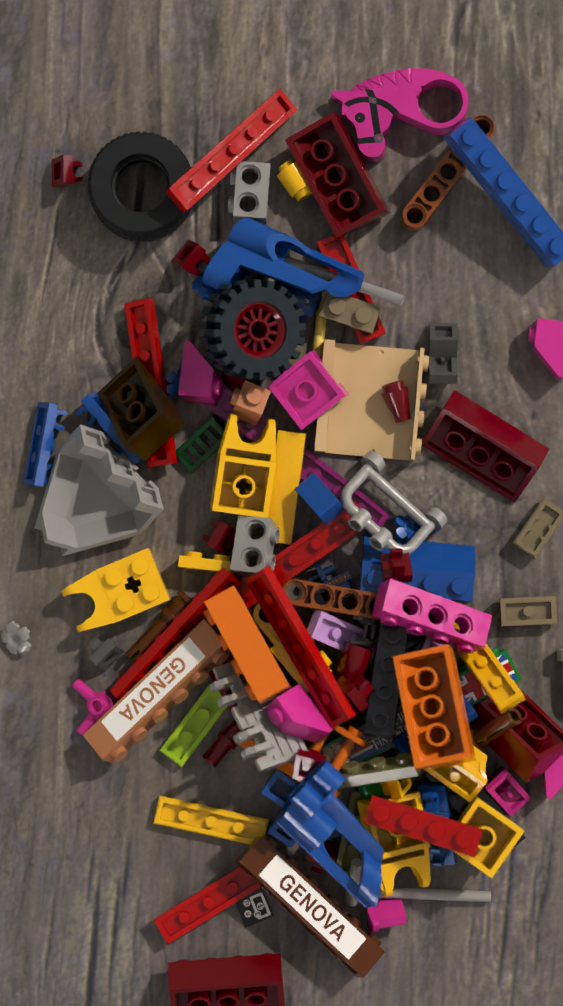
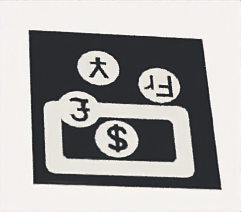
[236,888,274,928]

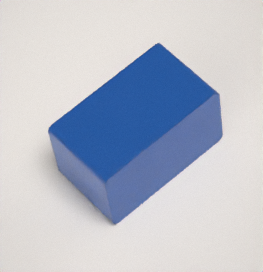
[295,472,345,525]

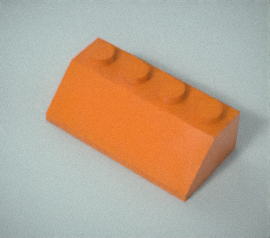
[203,585,291,705]
[393,644,476,770]

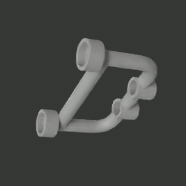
[340,451,447,555]

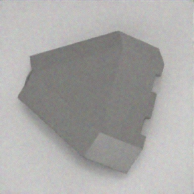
[35,425,163,556]

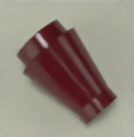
[381,380,411,423]

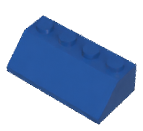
[359,536,475,602]

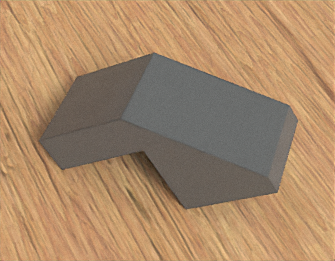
[428,323,458,384]

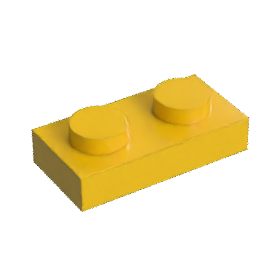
[178,551,233,573]

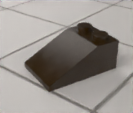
[97,357,185,461]

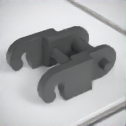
[349,616,380,647]

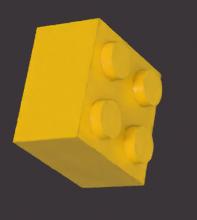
[452,796,524,878]

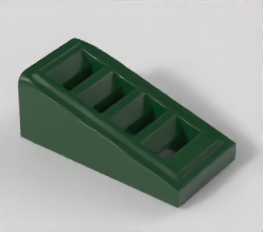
[176,415,226,474]

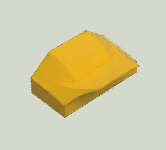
[424,746,488,803]

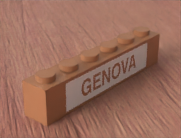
[83,619,231,764]

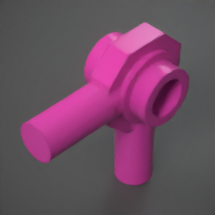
[72,679,115,735]

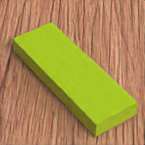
[159,683,227,767]

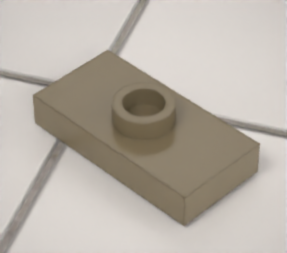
[512,497,563,559]

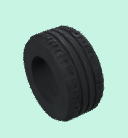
[87,131,192,242]

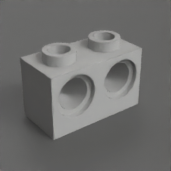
[228,161,271,223]
[230,515,280,577]

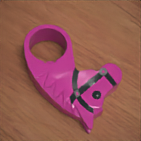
[331,68,468,163]

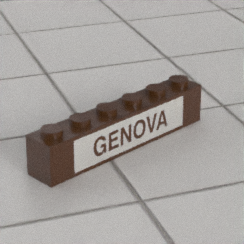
[235,836,385,978]

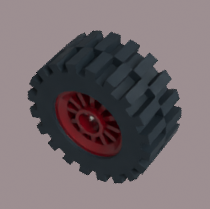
[199,280,306,380]

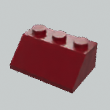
[469,687,563,783]

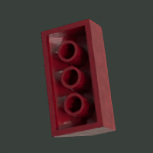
[285,112,391,238]
[422,390,549,503]
[168,953,285,1006]

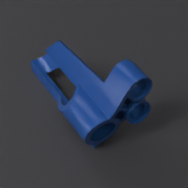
[202,217,364,297]
[276,760,384,908]

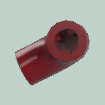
[334,642,373,699]

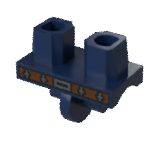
[308,562,353,611]

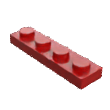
[317,234,386,345]
[364,795,483,857]
[153,867,260,944]

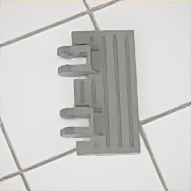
[210,662,308,772]

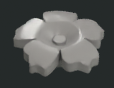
[1,621,31,655]

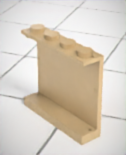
[314,339,429,461]

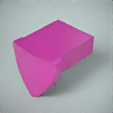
[366,898,407,934]

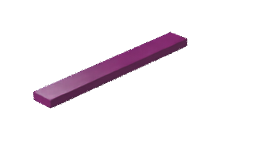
[202,385,391,535]

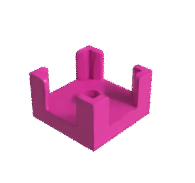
[267,350,349,430]

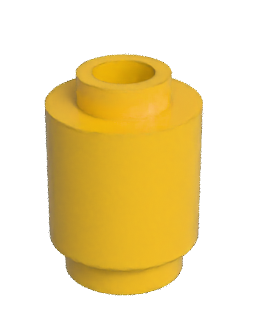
[277,159,313,202]

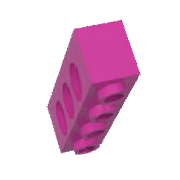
[372,578,492,654]

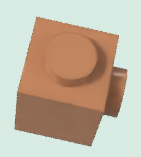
[230,381,271,426]

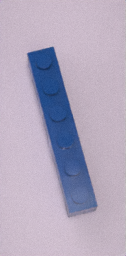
[443,117,563,267]

